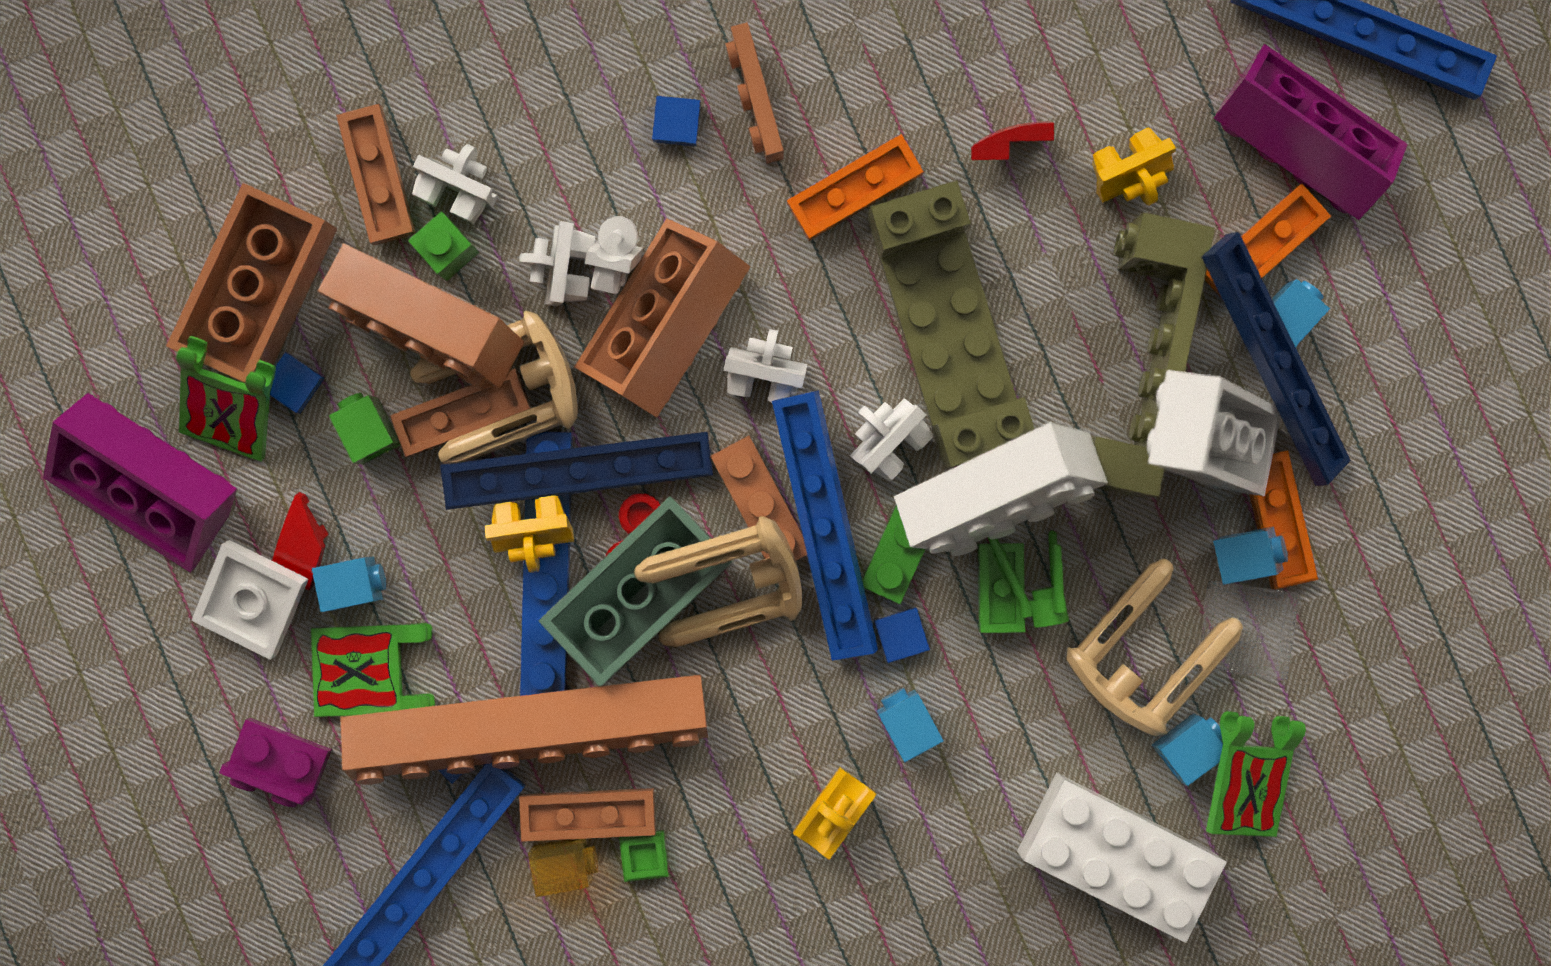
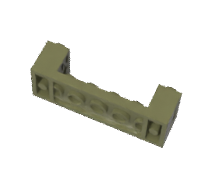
[867,180,1035,469]
[1092,212,1215,498]

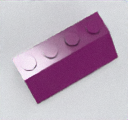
[1214,43,1408,220]
[43,393,237,573]

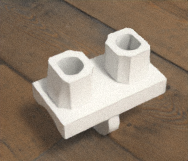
[412,144,498,225]
[585,216,643,294]
[519,221,595,307]
[723,329,807,403]
[850,399,933,481]

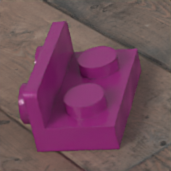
[219,718,332,808]

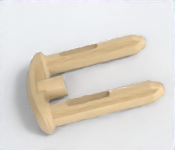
[410,311,578,464]
[634,516,802,647]
[1066,559,1243,737]

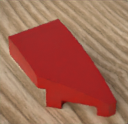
[971,121,1054,160]
[272,492,329,590]

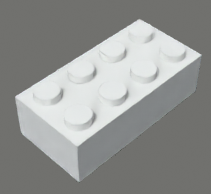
[1147,370,1281,496]
[894,422,1108,556]
[1017,772,1227,943]

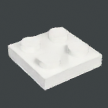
[191,540,309,660]

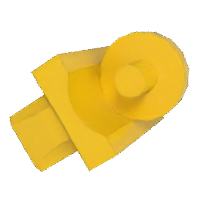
[1092,127,1176,206]
[485,495,574,573]
[793,767,877,860]

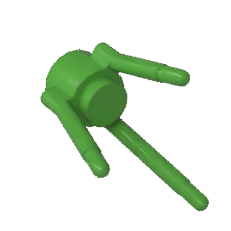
[988,530,1069,627]

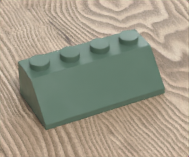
[538,496,734,687]

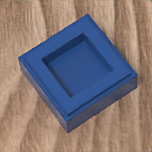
[652,96,701,147]
[270,352,325,414]
[874,607,930,663]

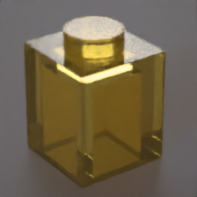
[528,839,599,897]

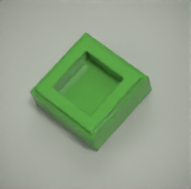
[619,830,669,882]

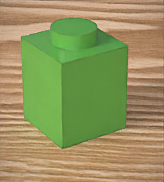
[408,211,480,281]
[329,393,401,465]

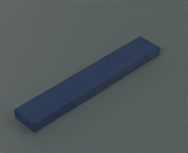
[1201,231,1351,486]
[440,432,713,510]

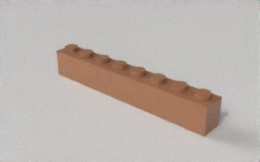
[340,675,708,785]

